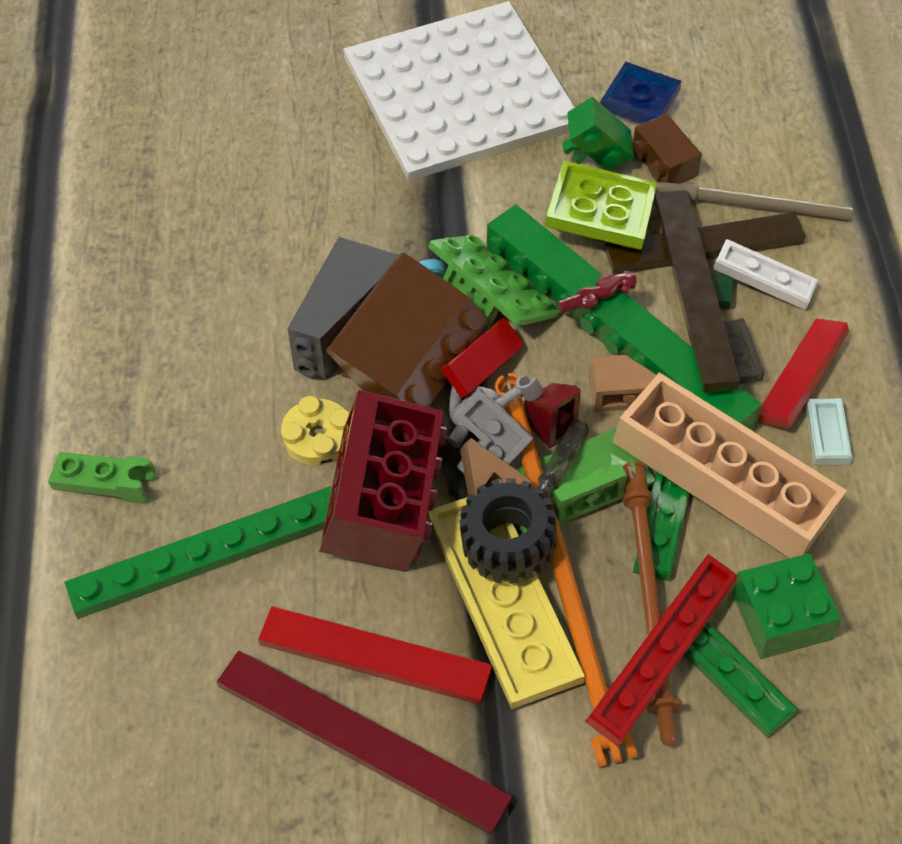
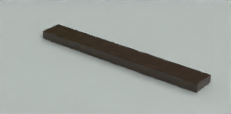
[654,190,740,392]

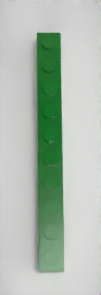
[486,204,762,430]

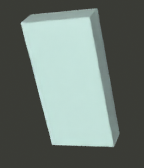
[805,398,852,465]

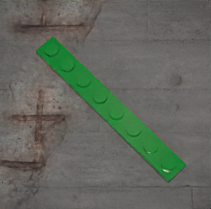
[64,486,332,619]

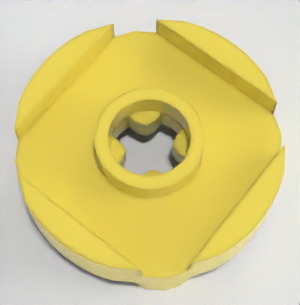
[281,396,349,466]

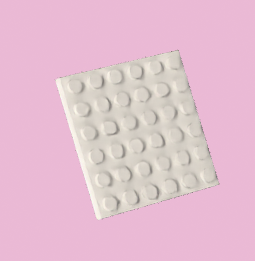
[343,1,575,181]

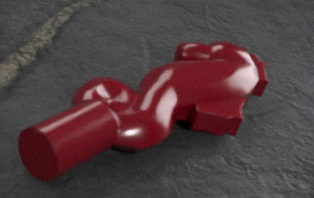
[557,271,637,314]

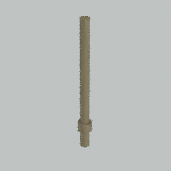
[657,181,853,221]

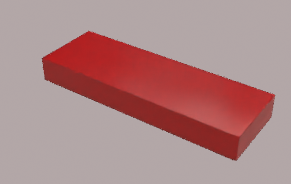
[441,317,524,398]

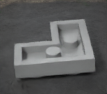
[454,387,533,487]

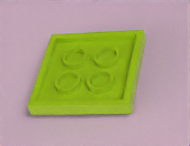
[544,160,657,250]

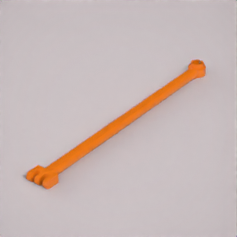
[495,373,638,768]

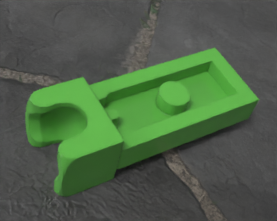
[48,452,156,503]

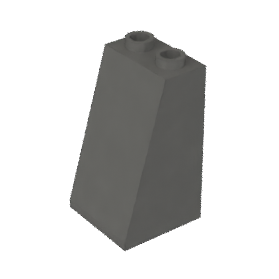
[287,237,399,380]

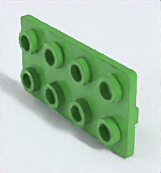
[428,235,560,333]
[516,428,655,534]

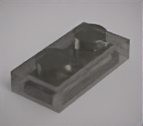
[724,318,765,385]

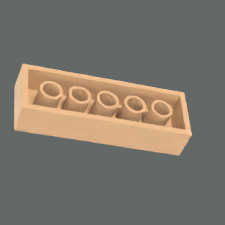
[612,373,847,558]

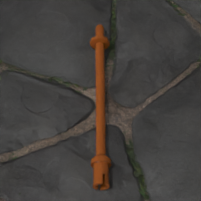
[622,461,683,746]

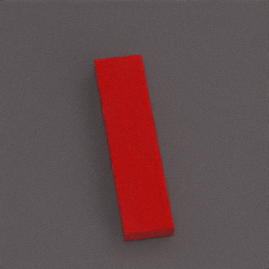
[758,318,850,429]

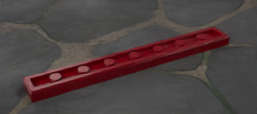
[217,650,512,835]

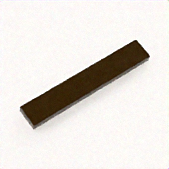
[605,212,805,275]

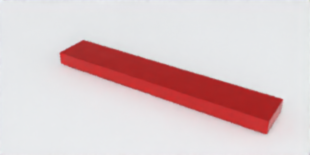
[585,554,737,747]
[258,606,492,705]

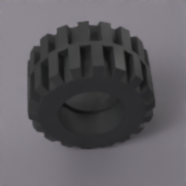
[459,478,557,584]

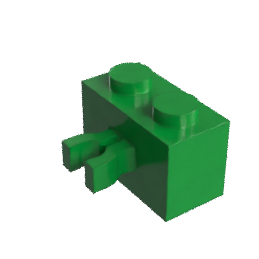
[562,97,634,171]

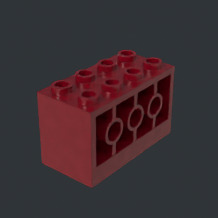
[319,390,447,572]

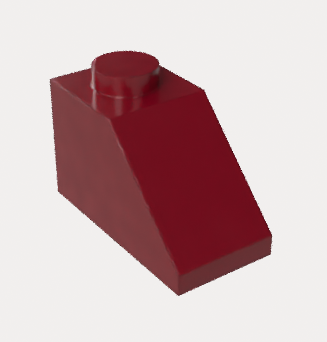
[524,383,581,448]

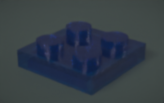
[600,61,682,124]

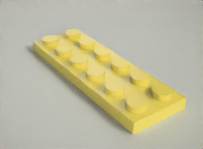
[427,497,585,709]

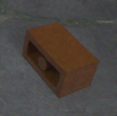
[632,114,702,184]

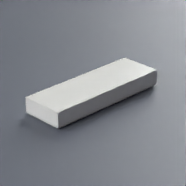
[713,239,819,310]

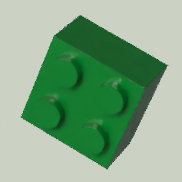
[732,553,841,659]

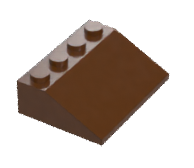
[326,252,489,407]

